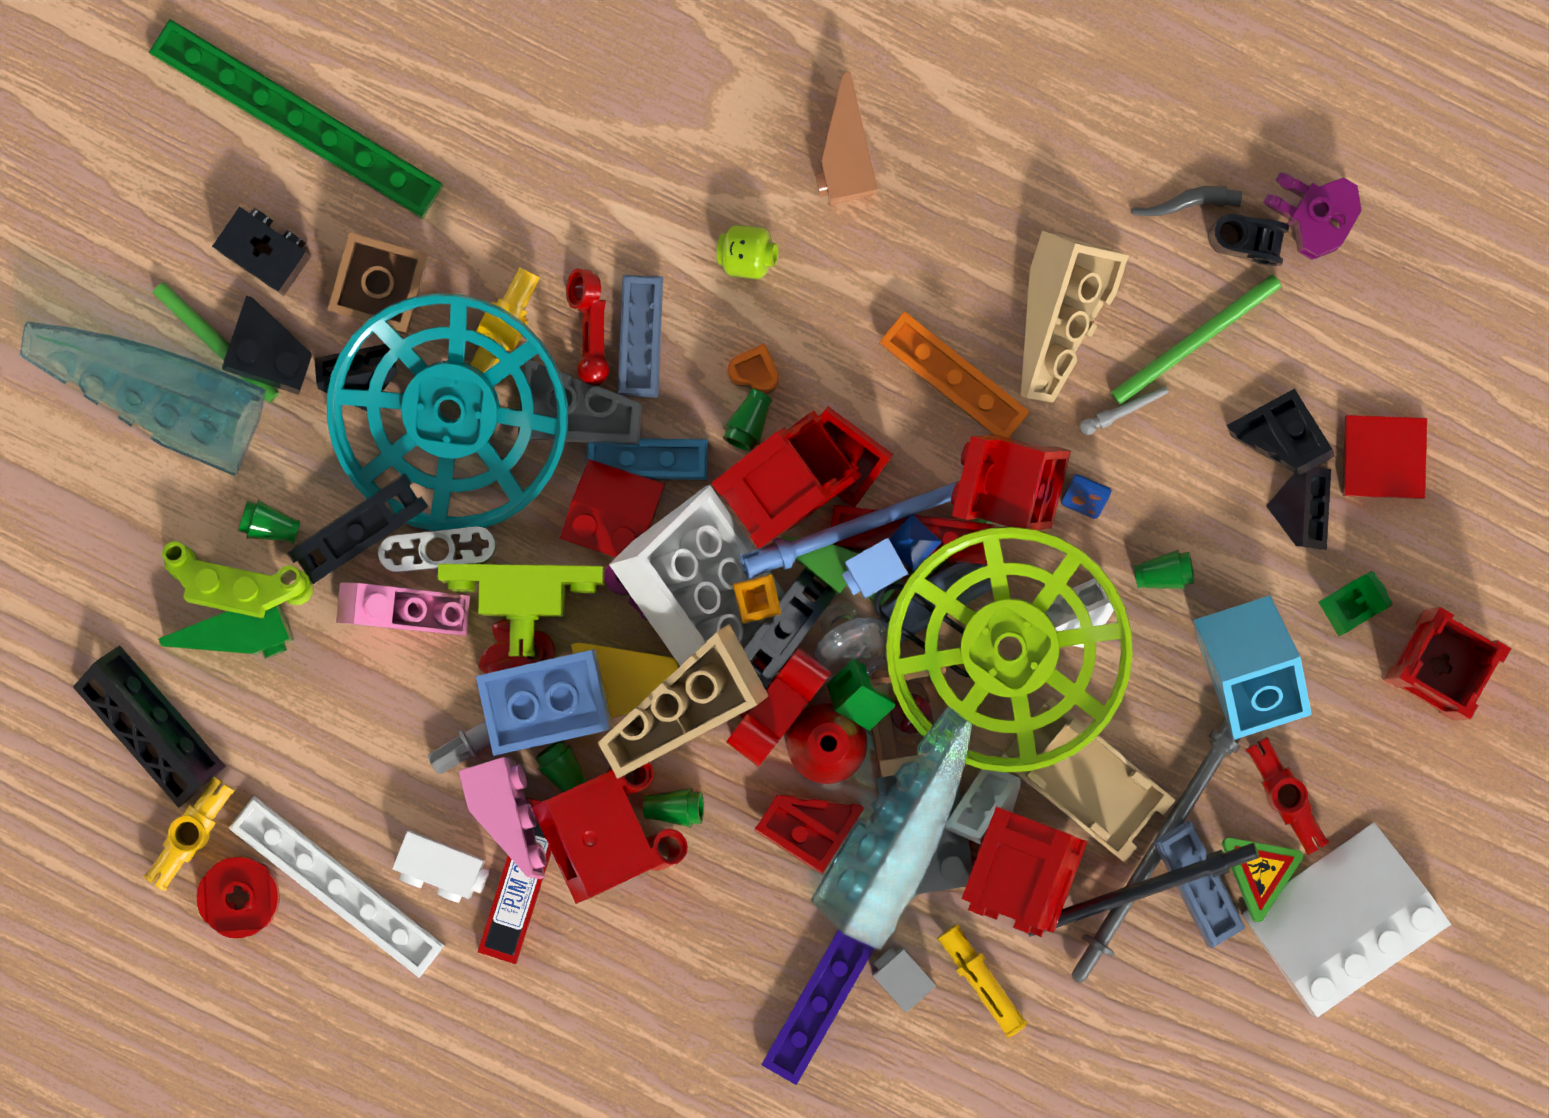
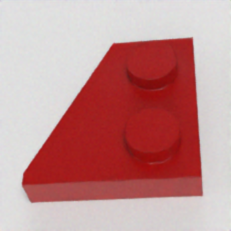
[753,795,864,875]

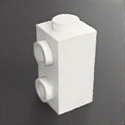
[392,830,489,903]

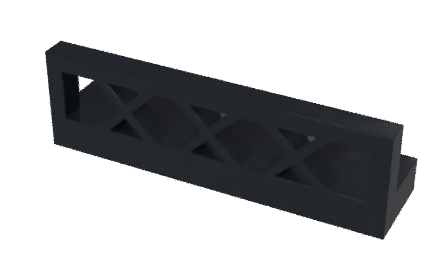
[73,645,226,808]

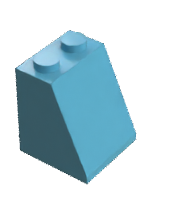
[1193,595,1312,740]

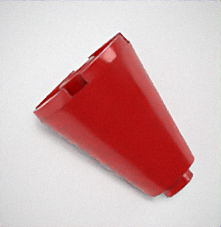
[787,703,868,784]

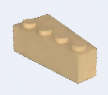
[598,624,769,779]

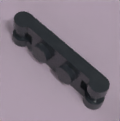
[286,473,428,584]
[744,567,837,689]

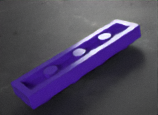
[761,923,878,1085]

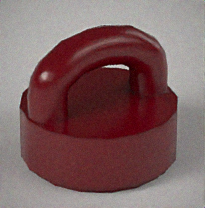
[891,693,932,734]

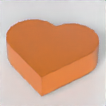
[727,343,779,394]

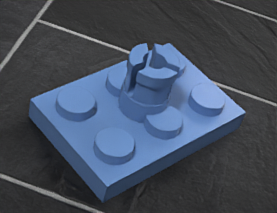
[476,649,613,756]

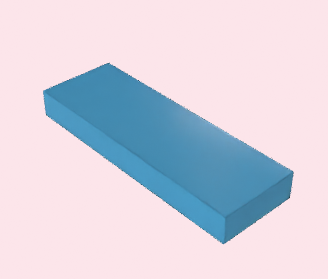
[586,438,708,481]

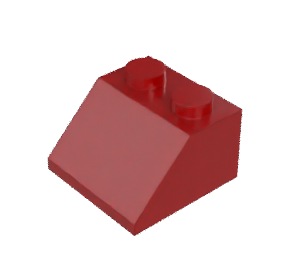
[560,459,665,557]

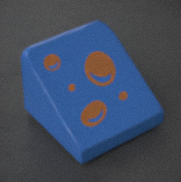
[1062,474,1112,519]

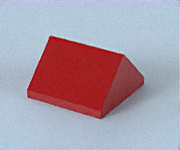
[821,406,893,507]

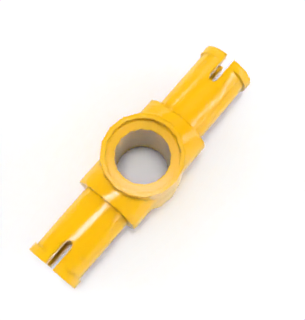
[470,267,540,373]
[144,776,235,891]

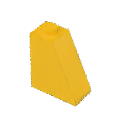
[571,642,680,719]

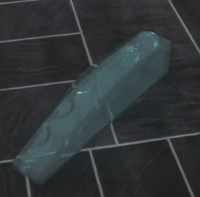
[20,321,266,476]
[810,706,972,950]

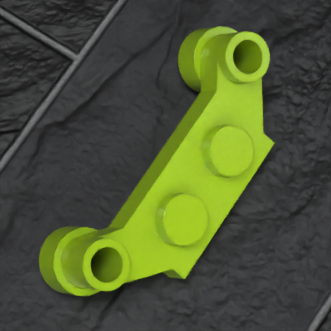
[162,541,314,618]

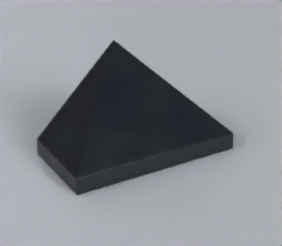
[314,344,397,412]
[1266,467,1331,550]

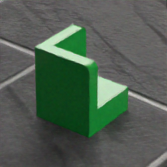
[826,658,895,731]

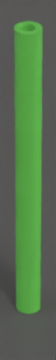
[1111,274,1282,405]

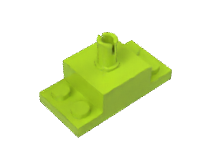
[438,564,606,657]

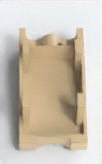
[1001,697,1175,863]

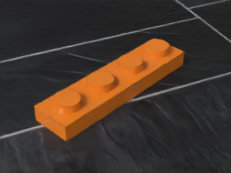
[879,311,1030,438]

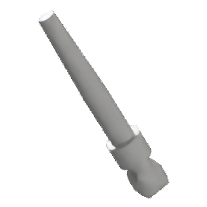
[1079,386,1169,435]

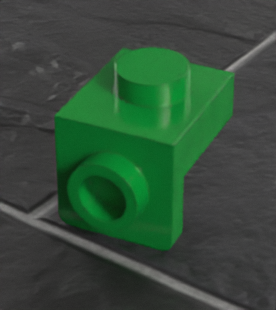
[1318,571,1393,637]

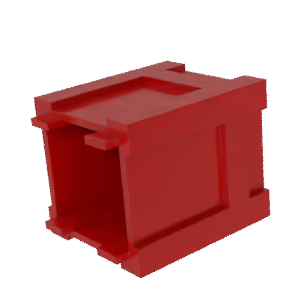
[711,411,861,549]
[1383,607,1512,720]
[961,806,1088,937]

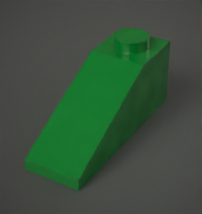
[158,604,294,659]

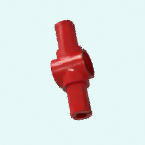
[1245,737,1329,855]

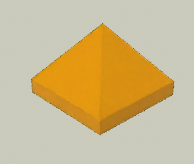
[733,574,781,624]

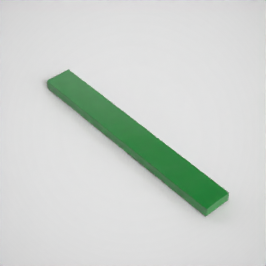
[148,19,444,219]

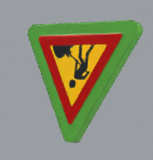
[1222,838,1303,922]

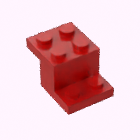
[951,435,1071,530]

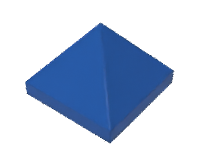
[889,514,942,572]

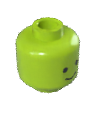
[717,225,779,279]

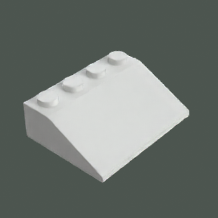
[609,485,785,666]
[1241,822,1451,1017]

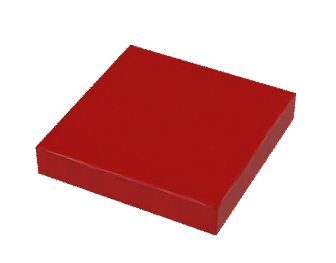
[1342,415,1428,499]

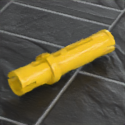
[936,923,1028,1038]

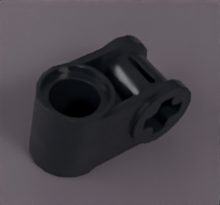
[1208,214,1290,266]

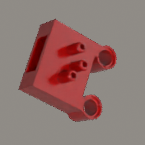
[726,647,832,767]
[531,762,688,904]

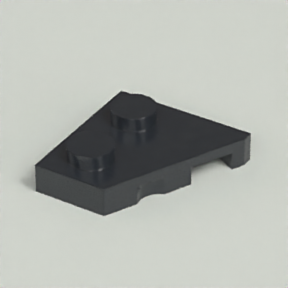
[222,295,312,395]
[1226,388,1335,476]

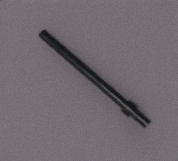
[1028,843,1259,937]

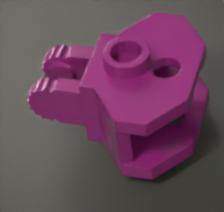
[1263,172,1362,260]

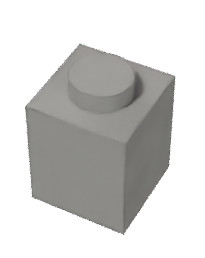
[872,947,936,1013]

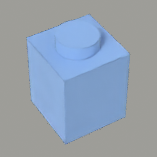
[842,538,908,599]

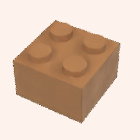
[327,232,429,333]

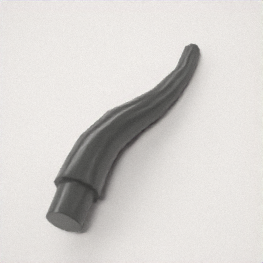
[1131,186,1242,217]

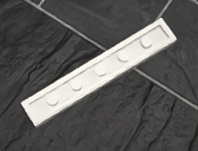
[229,796,445,978]

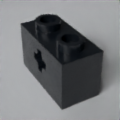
[212,206,311,296]

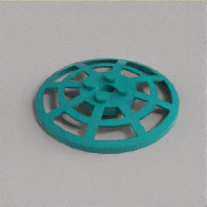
[327,293,568,531]

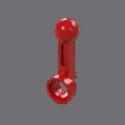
[566,268,609,386]

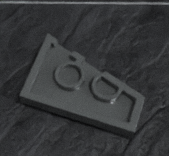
[518,359,643,446]

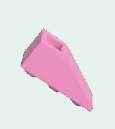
[336,583,470,636]
[459,757,547,879]

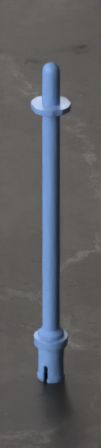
[740,480,960,580]

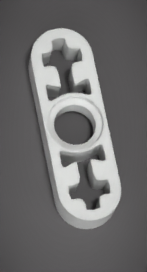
[378,527,496,573]

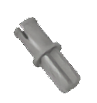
[428,721,491,774]

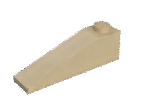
[1021,230,1129,403]

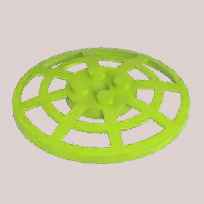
[886,526,1133,772]

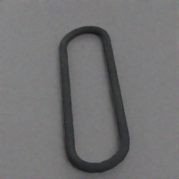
[874,584,971,678]

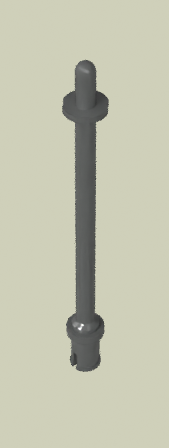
[1072,718,1241,983]

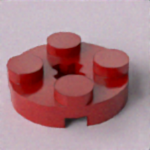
[197,857,280,938]

